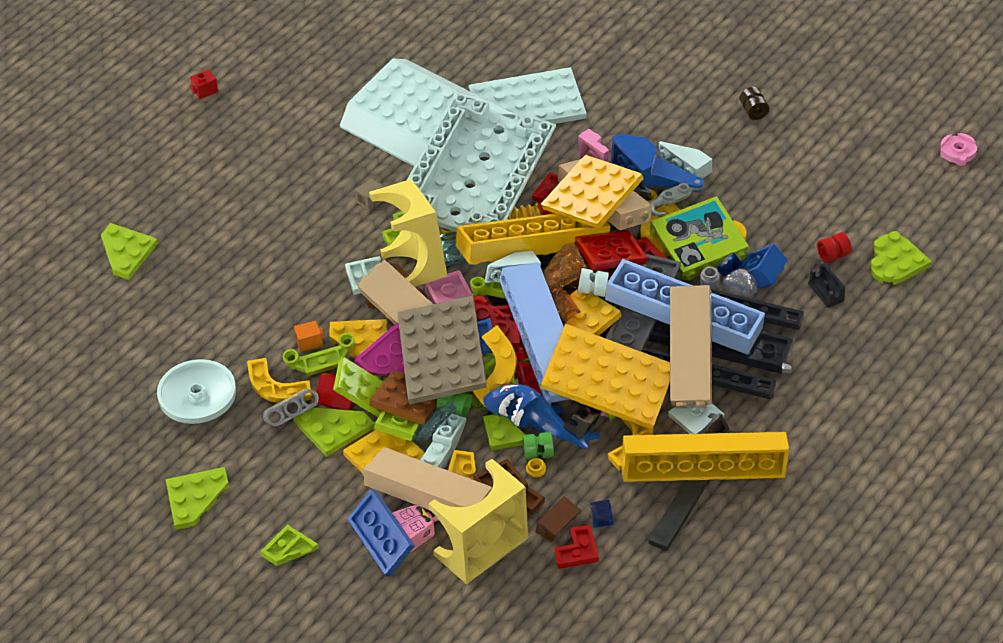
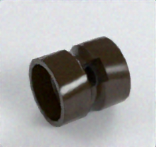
[739,87,770,120]

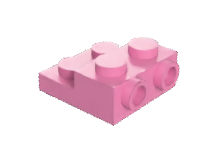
[578,129,609,162]
[425,270,473,304]

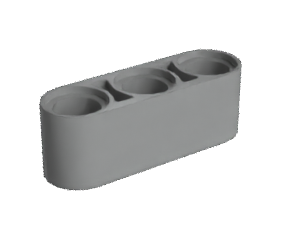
[263,389,319,426]

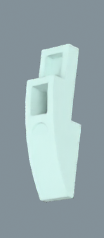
[420,413,466,469]

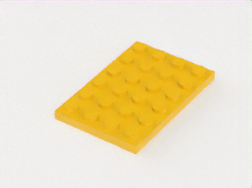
[540,324,670,430]

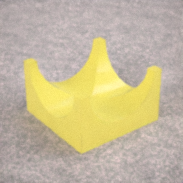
[369,179,447,287]
[428,459,528,584]

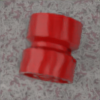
[817,232,852,263]

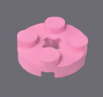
[940,133,977,166]

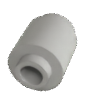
[700,267,720,291]

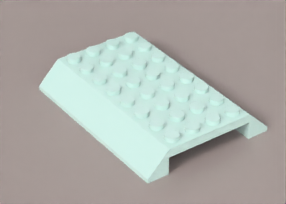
[340,58,516,166]

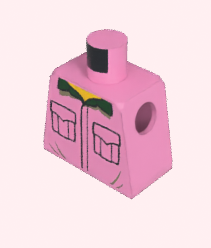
[392,505,439,552]

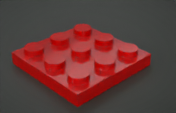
[575,230,648,271]

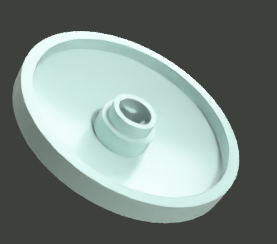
[157,359,236,424]

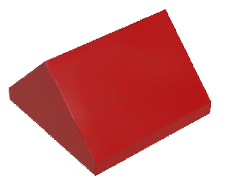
[316,373,355,410]

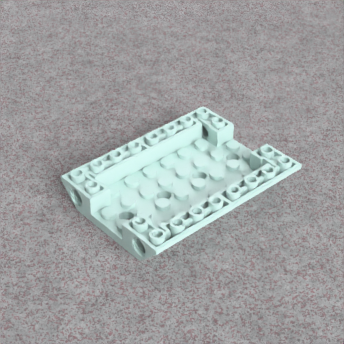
[406,91,556,232]

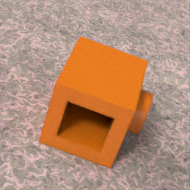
[294,320,325,353]

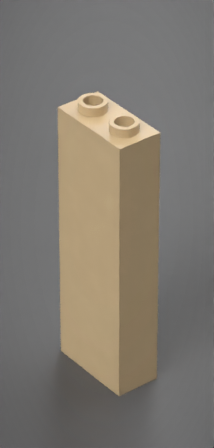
[558,159,652,230]
[357,260,432,324]
[670,285,712,408]
[363,447,492,510]

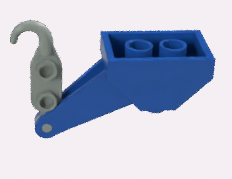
[611,134,704,217]

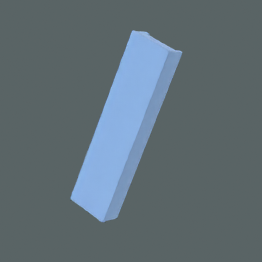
[499,262,569,405]

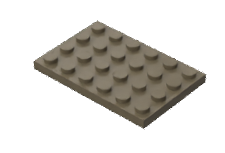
[398,295,487,404]

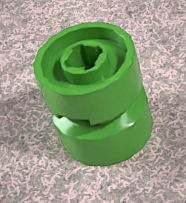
[436,393,472,418]
[523,432,554,461]

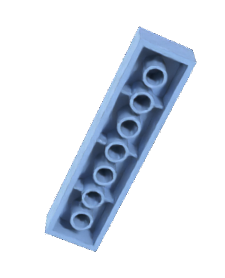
[605,259,765,355]

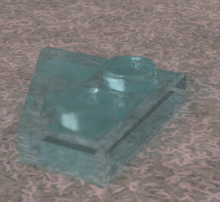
[412,403,457,443]

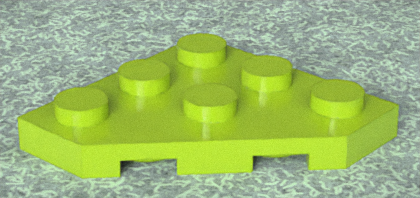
[101,223,158,280]
[293,408,375,457]
[165,467,229,530]

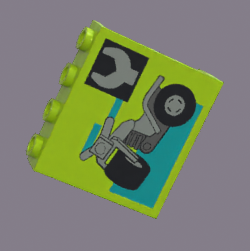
[649,196,749,282]

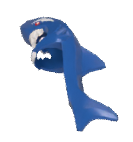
[483,384,601,449]

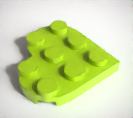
[871,231,932,285]

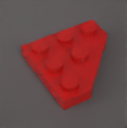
[474,296,521,347]

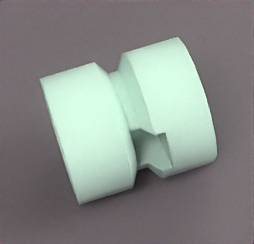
[578,268,609,297]

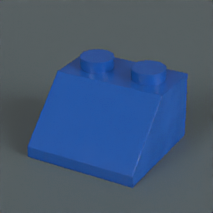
[733,243,788,289]

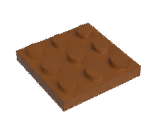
[369,370,437,426]

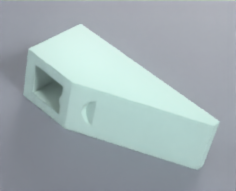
[658,141,712,179]
[485,251,541,283]

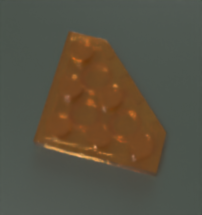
[542,243,588,293]

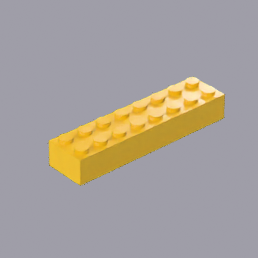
[456,214,610,265]
[621,432,789,482]

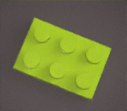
[333,357,384,417]
[374,411,421,441]

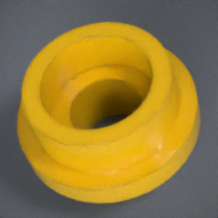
[526,458,546,477]

